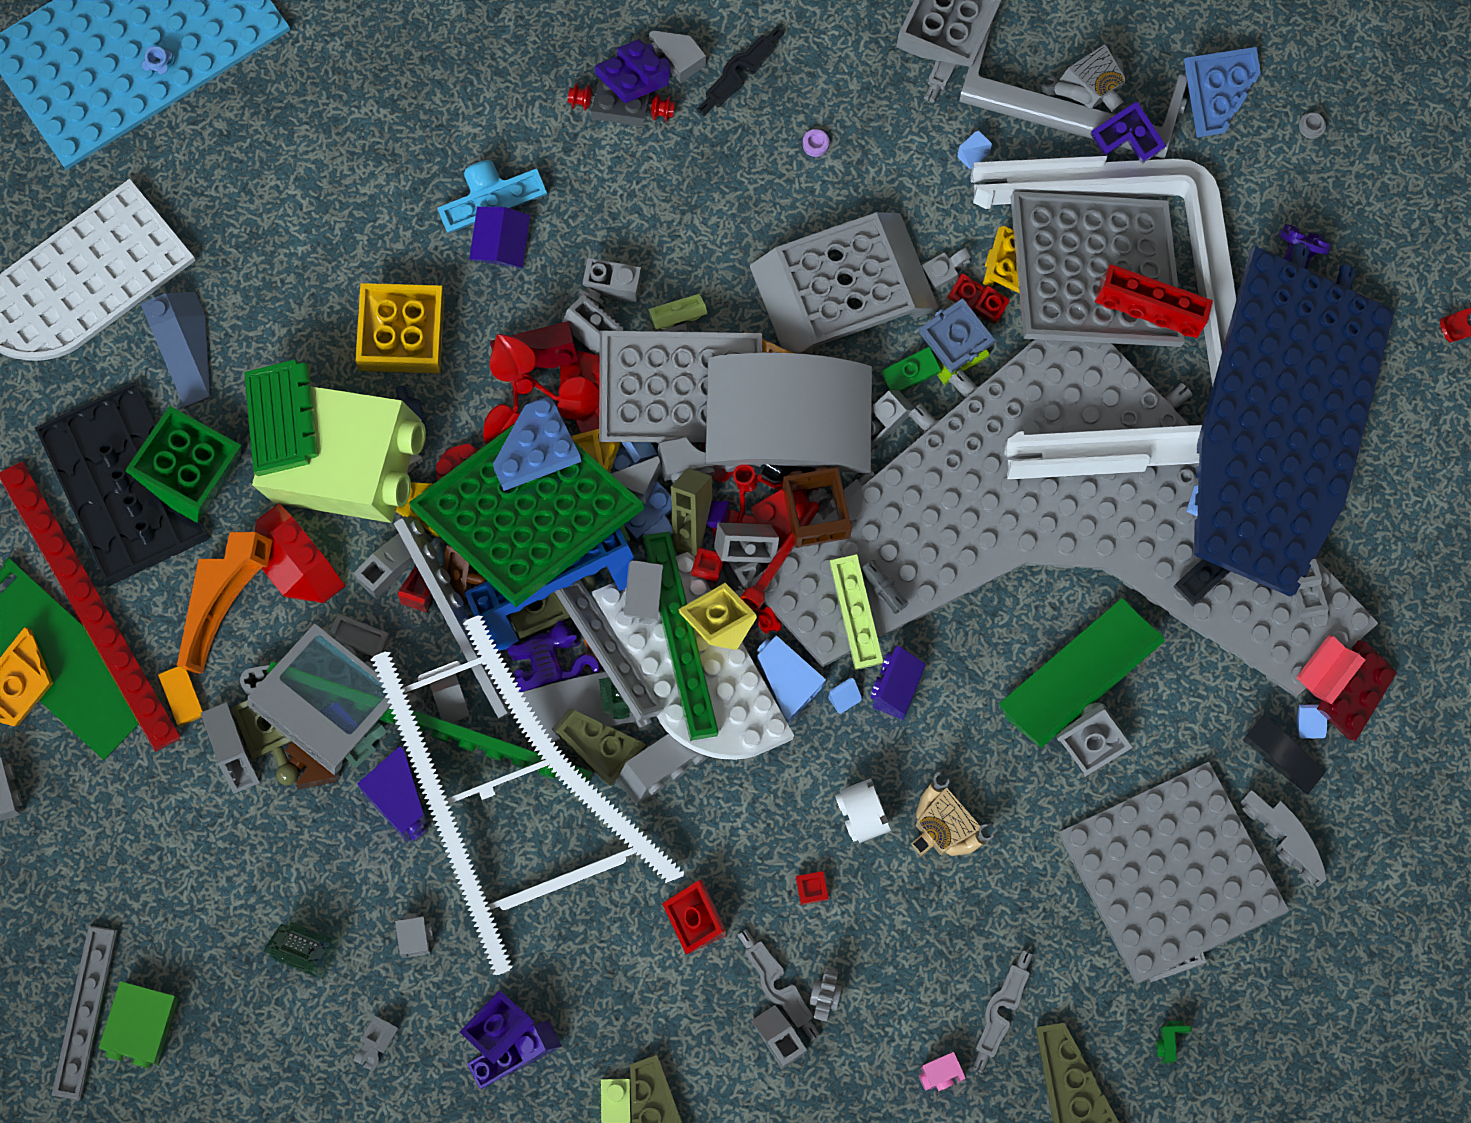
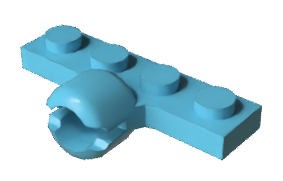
[437,160,547,234]

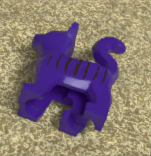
[507,621,601,692]

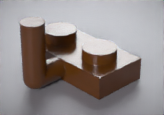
[443,545,487,605]

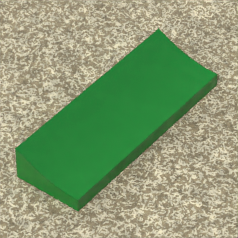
[999,598,1165,748]

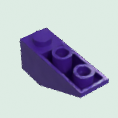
[467,1021,562,1089]

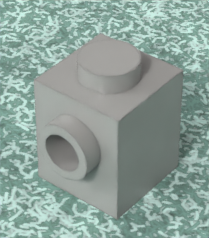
[395,913,434,958]

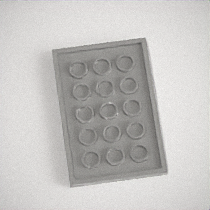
[599,331,762,442]

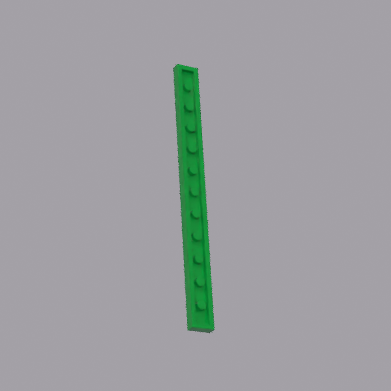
[267,661,592,785]

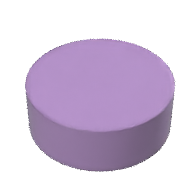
[803,129,829,157]

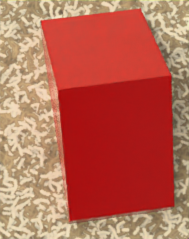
[398,565,433,613]

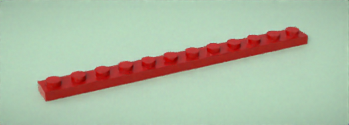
[0,461,180,752]

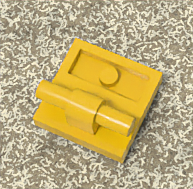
[983,226,1019,293]

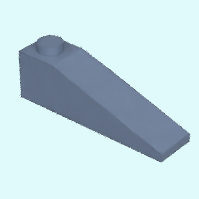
[140,292,210,408]

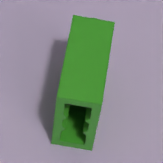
[99,981,179,1069]

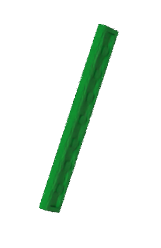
[642,531,719,741]

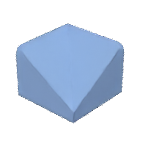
[958,131,992,169]

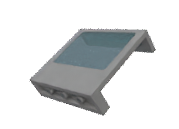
[248,623,392,775]

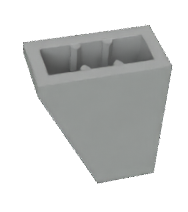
[201,702,260,794]

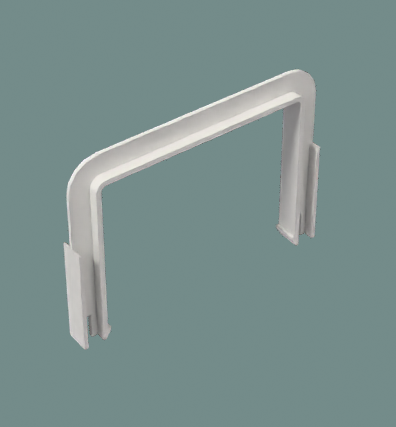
[970,156,1236,479]

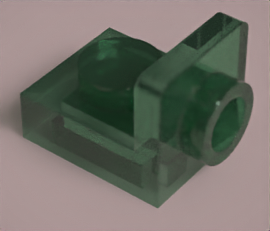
[599,677,632,719]

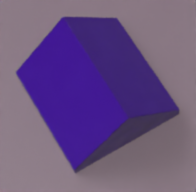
[469,206,530,268]

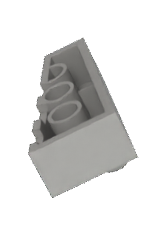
[617,734,709,806]

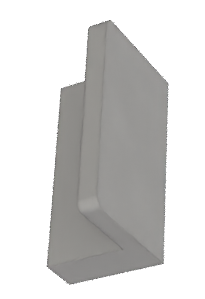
[624,560,663,624]

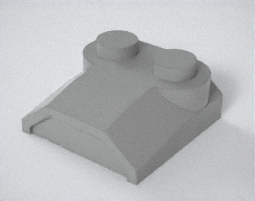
[1056,703,1133,777]

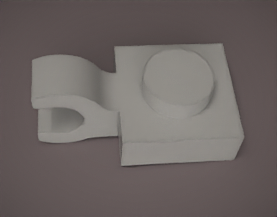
[922,248,971,290]
[354,1016,398,1071]

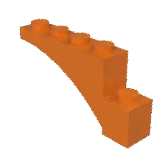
[177,532,273,673]

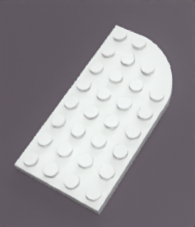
[0,179,196,361]
[592,552,794,760]

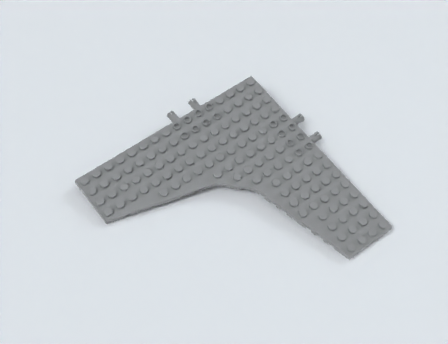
[751,339,1378,697]

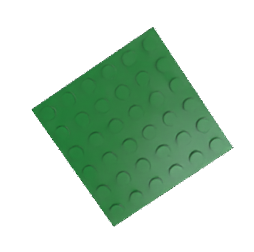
[409,425,644,607]

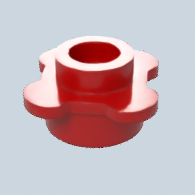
[755,606,782,634]

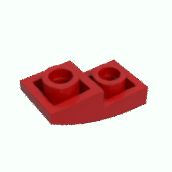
[947,273,1010,323]

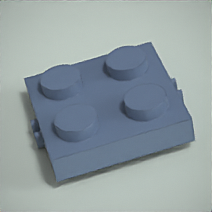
[918,298,995,373]

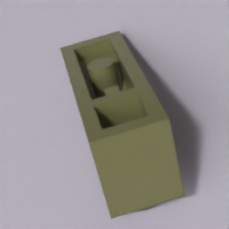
[671,468,712,557]

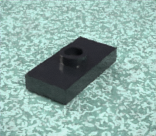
[1174,559,1231,606]

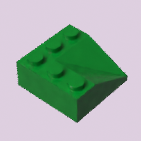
[126,406,242,523]

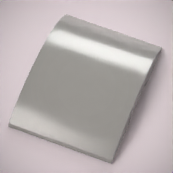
[705,353,872,473]

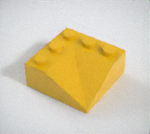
[356,283,445,374]

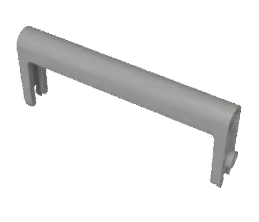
[959,23,1187,159]

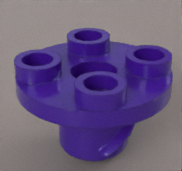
[1278,224,1331,269]

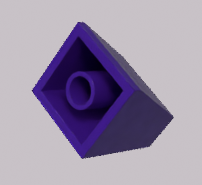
[357,746,428,843]

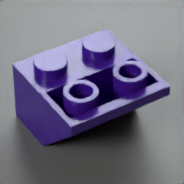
[870,645,926,720]

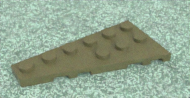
[1035,1023,1119,1123]

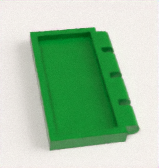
[244,359,318,477]

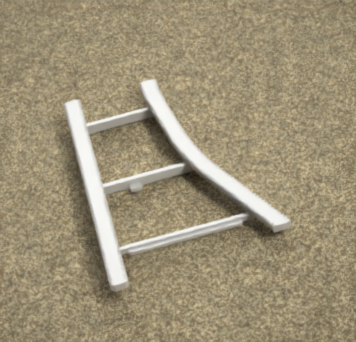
[371,616,684,975]

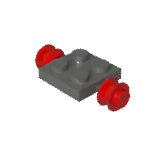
[568,78,675,126]

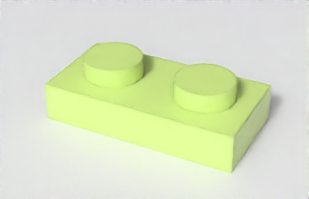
[648,294,707,329]

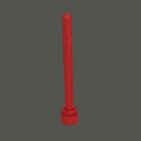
[740,502,819,611]

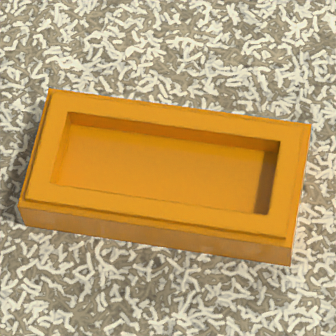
[158,667,203,727]

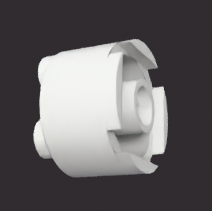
[835,778,891,843]

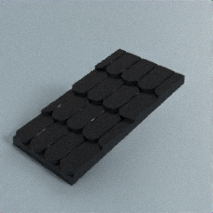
[35,382,209,587]

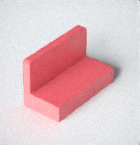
[1297,635,1365,704]

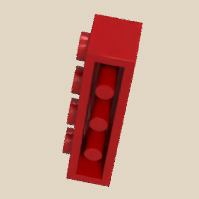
[1095,264,1213,338]

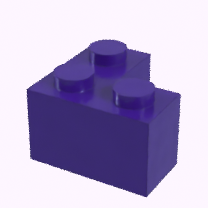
[1090,101,1166,164]

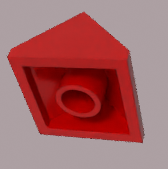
[662,880,726,955]

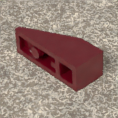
[490,321,579,368]

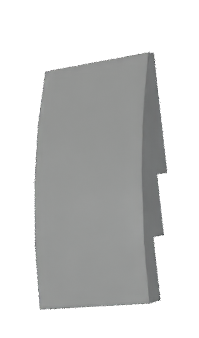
[521,671,637,747]

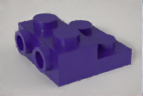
[595,39,671,103]
[460,990,534,1064]

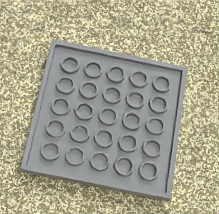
[1010,191,1185,347]
[1058,762,1289,985]

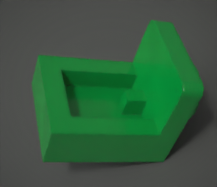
[1155,1021,1192,1064]

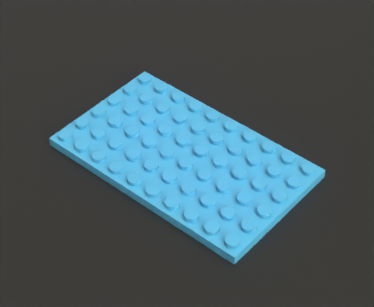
[0,0,290,170]

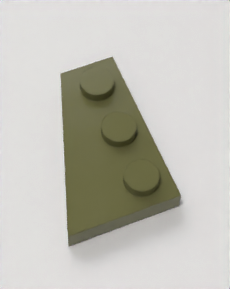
[552,709,647,786]

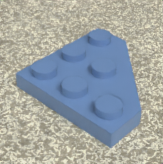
[1184,47,1261,138]
[493,396,581,491]

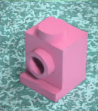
[919,1052,966,1091]

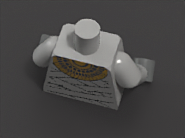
[1041,44,1125,113]

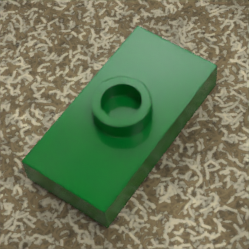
[881,346,942,393]

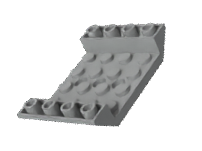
[750,212,939,355]

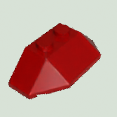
[254,503,346,603]

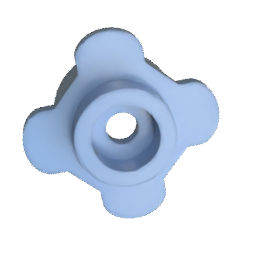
[142,46,172,74]

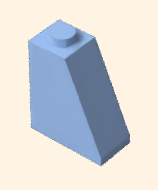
[757,636,826,725]

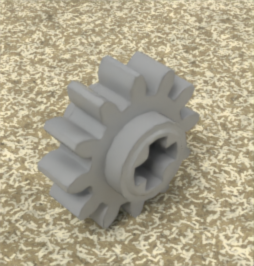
[810,969,842,1022]

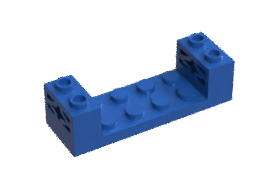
[465,528,636,652]

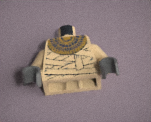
[911,769,999,856]

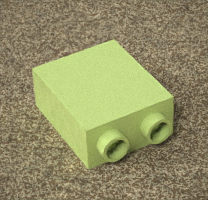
[252,385,426,523]

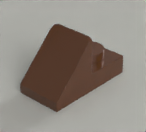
[285,742,340,790]

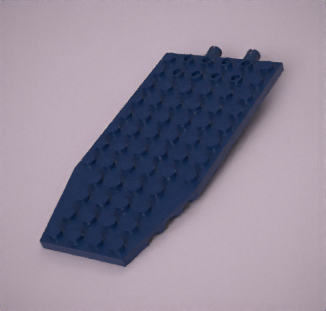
[1194,244,1395,597]

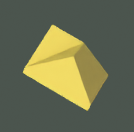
[679,583,757,650]

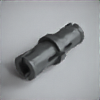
[861,560,909,614]

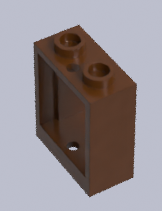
[782,466,852,548]

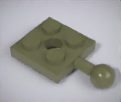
[509,575,597,641]
[232,700,299,785]

